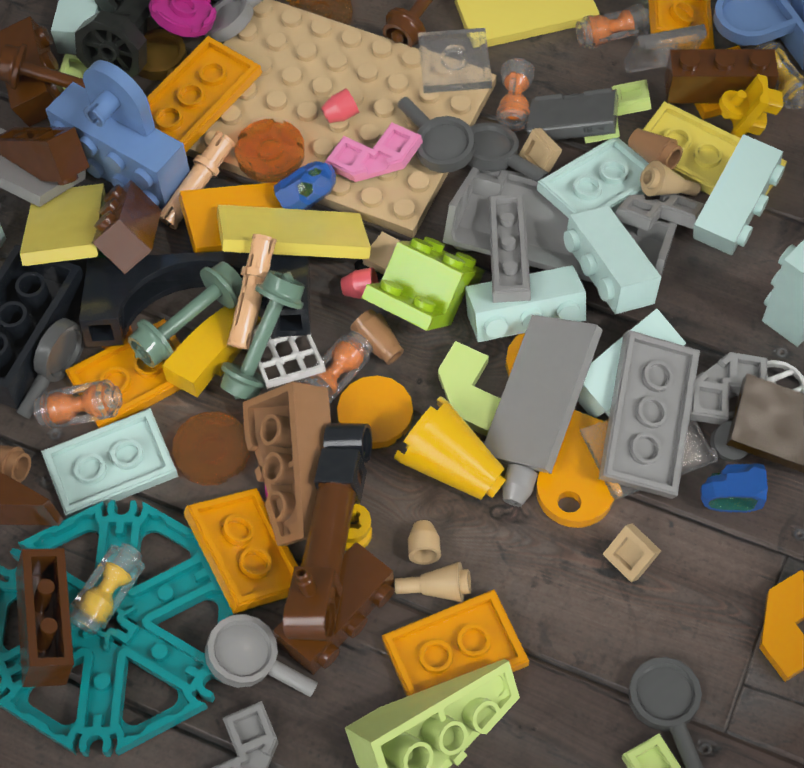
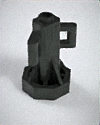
[75,0,159,78]

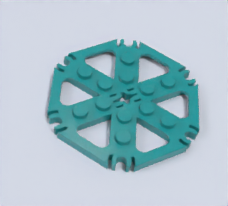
[0,500,235,757]

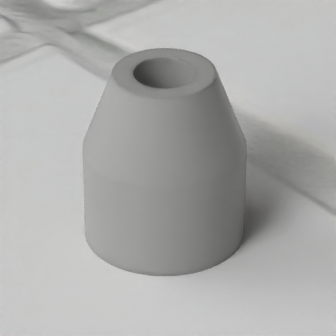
[502,464,538,507]

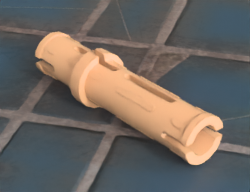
[159,131,235,230]
[227,234,277,350]

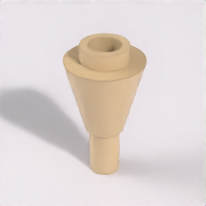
[640,161,701,196]
[395,562,471,602]

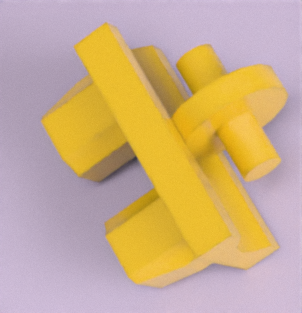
[719,74,783,138]

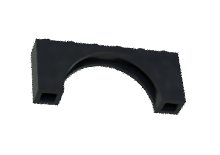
[79,251,311,347]

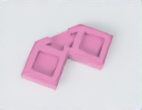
[324,123,423,182]

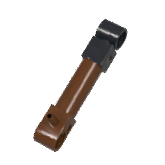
[283,423,372,641]

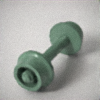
[128,261,242,368]
[220,270,305,400]

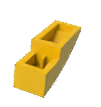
[162,306,262,398]

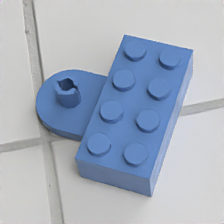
[713,0,804,71]
[45,60,190,211]

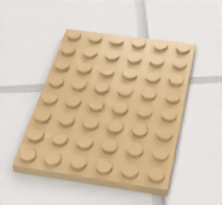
[186,0,497,238]

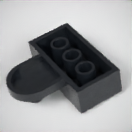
[0,244,85,409]

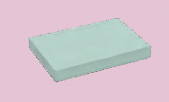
[537,138,649,218]
[41,408,179,518]

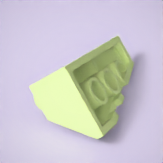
[345,659,520,768]

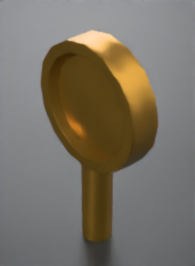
[138,29,187,81]

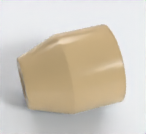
[408,520,441,565]

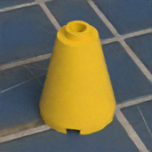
[394,396,506,500]

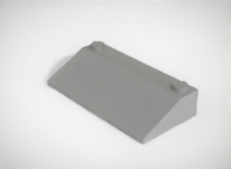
[443,167,677,282]

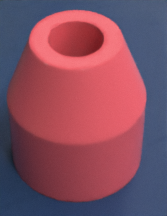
[321,88,359,123]
[341,267,379,299]

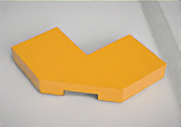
[759,570,804,682]

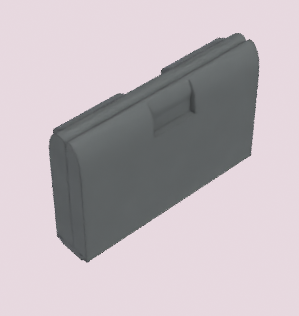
[527,88,618,140]

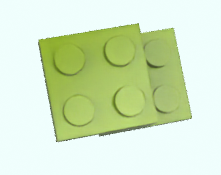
[361,237,485,331]

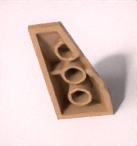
[242,381,331,546]

